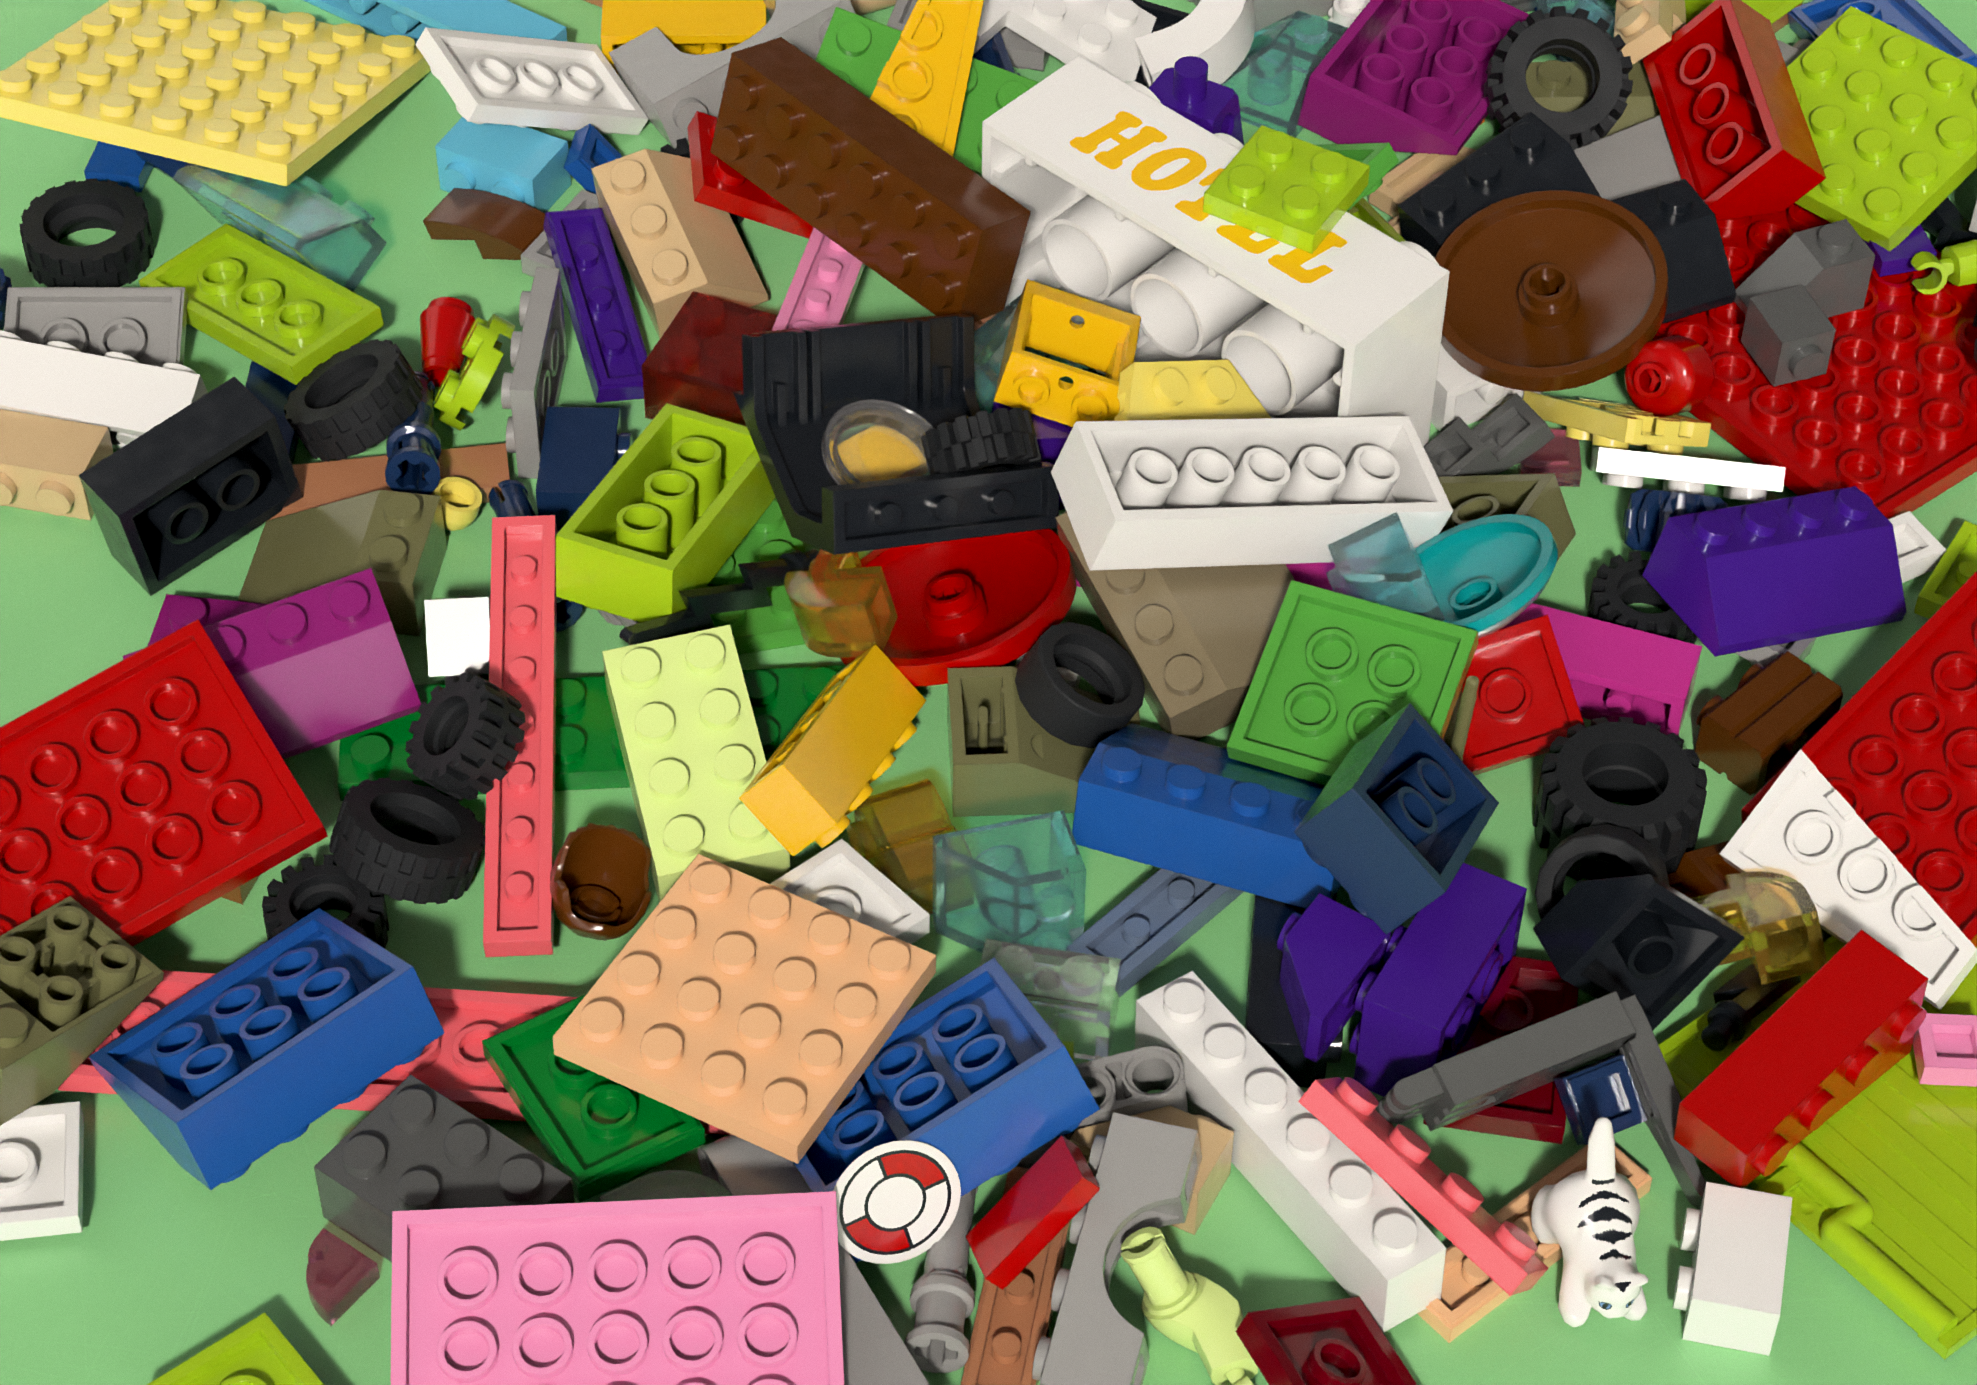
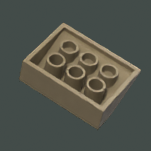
[1055,512,1295,741]

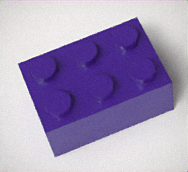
[1349,862,1527,1097]

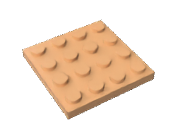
[553,854,936,1164]

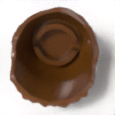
[550,823,652,941]

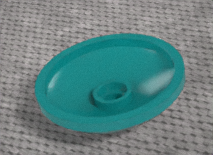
[1375,514,1558,639]

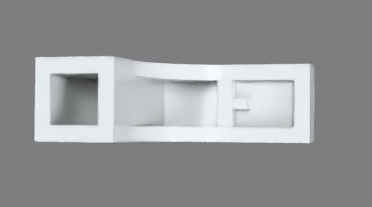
[1135,0,1256,88]

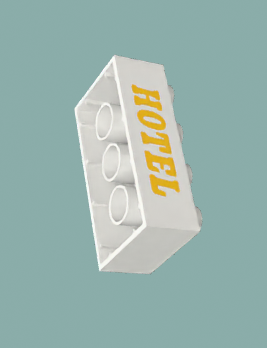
[982,55,1450,447]

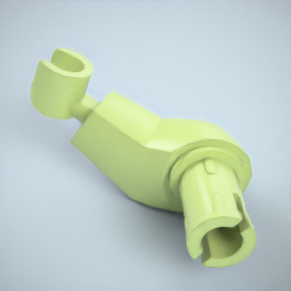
[1120,1226,1258,1385]

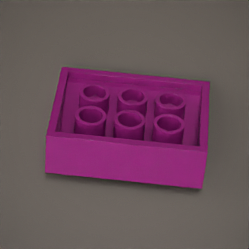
[1297,0,1529,155]

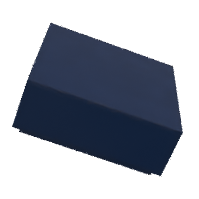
[1554,1054,1647,1145]

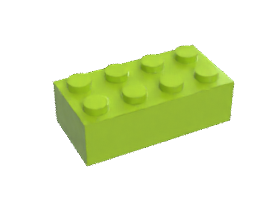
[556,403,775,623]

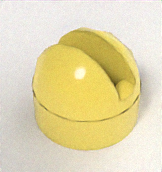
[432,477,482,531]

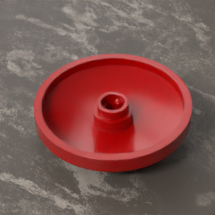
[827,528,1076,687]

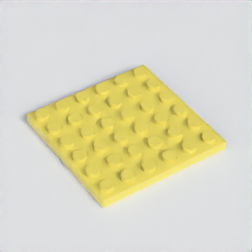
[0,0,431,187]

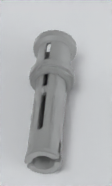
[904,1187,978,1373]

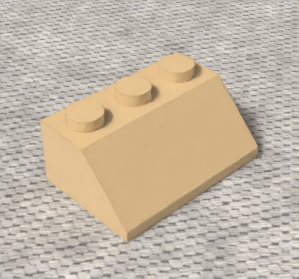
[591,149,768,341]

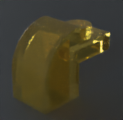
[784,549,898,658]
[1691,871,1827,985]

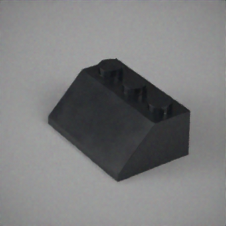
[1398,112,1601,258]

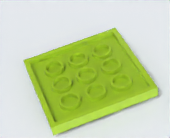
[1787,6,1977,251]

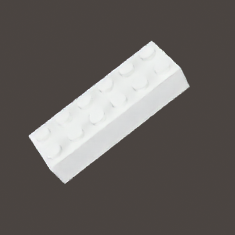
[1051,416,1453,571]

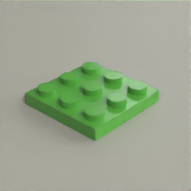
[1227,580,1478,786]

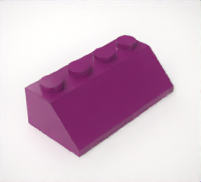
[123,568,421,760]

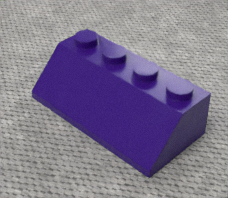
[1642,486,1907,657]

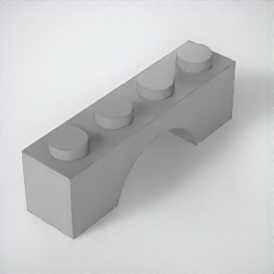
[1032,1112,1202,1385]

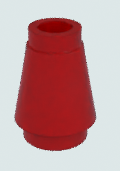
[419,297,475,387]

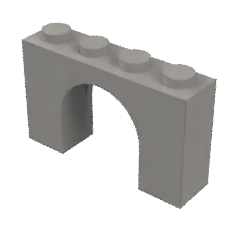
[609,0,856,149]

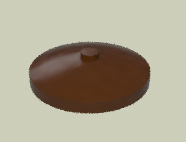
[1435,190,1669,392]

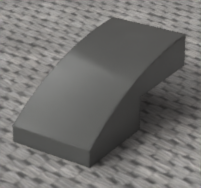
[1424,393,1556,477]

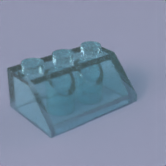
[172,164,387,292]

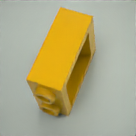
[994,279,1141,427]

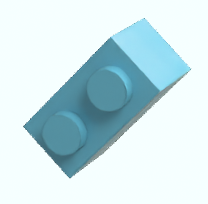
[435,117,571,213]

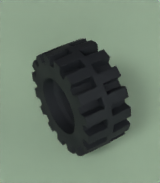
[405,672,525,800]

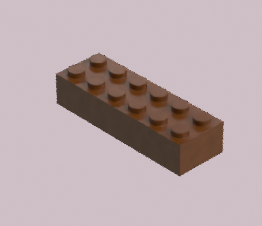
[710,37,1031,322]

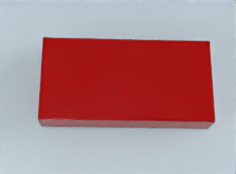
[966,1136,1100,1290]

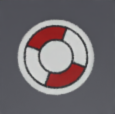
[833,1140,961,1264]

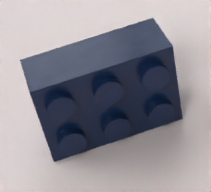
[1294,703,1499,935]

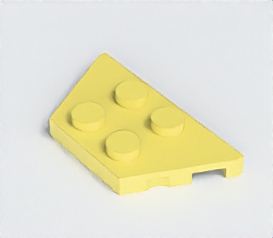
[1114,359,1271,421]
[1523,391,1711,455]

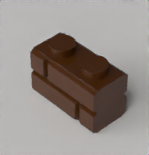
[1695,651,1844,795]

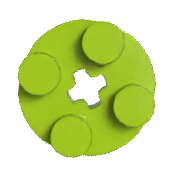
[433,314,516,431]

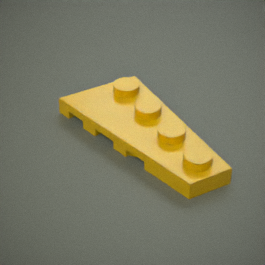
[870,0,984,157]

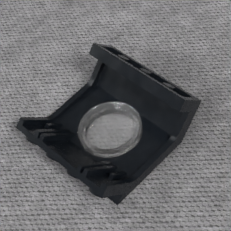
[733,313,1059,555]

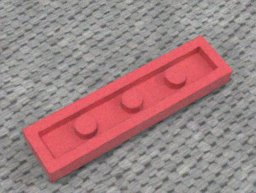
[1298,1077,1548,1296]

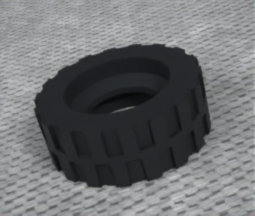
[20,179,154,287]
[283,339,424,462]
[329,778,485,905]

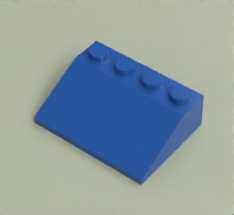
[1071,723,1341,909]
[89,908,444,1190]
[794,958,1100,1263]

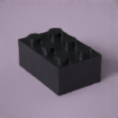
[79,376,303,596]

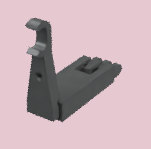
[1375,991,1734,1210]

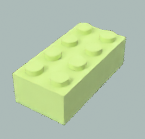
[602,625,790,903]

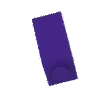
[1277,893,1391,1063]

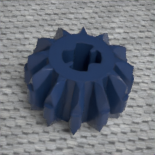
[1623,489,1728,552]

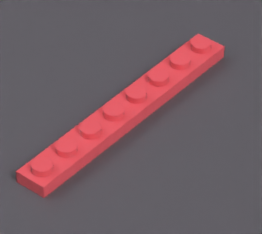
[483,515,557,957]

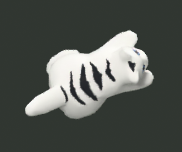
[1531,1117,1649,1328]

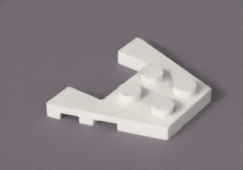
[974,0,1157,82]

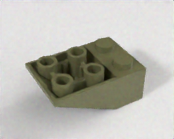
[947,666,1140,817]
[0,896,164,1126]

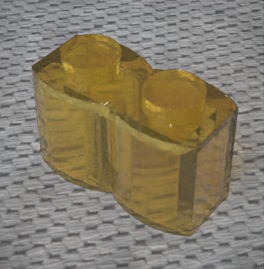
[847,779,977,915]

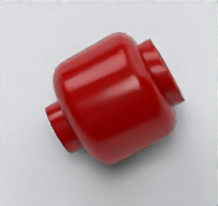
[1624,335,1714,417]

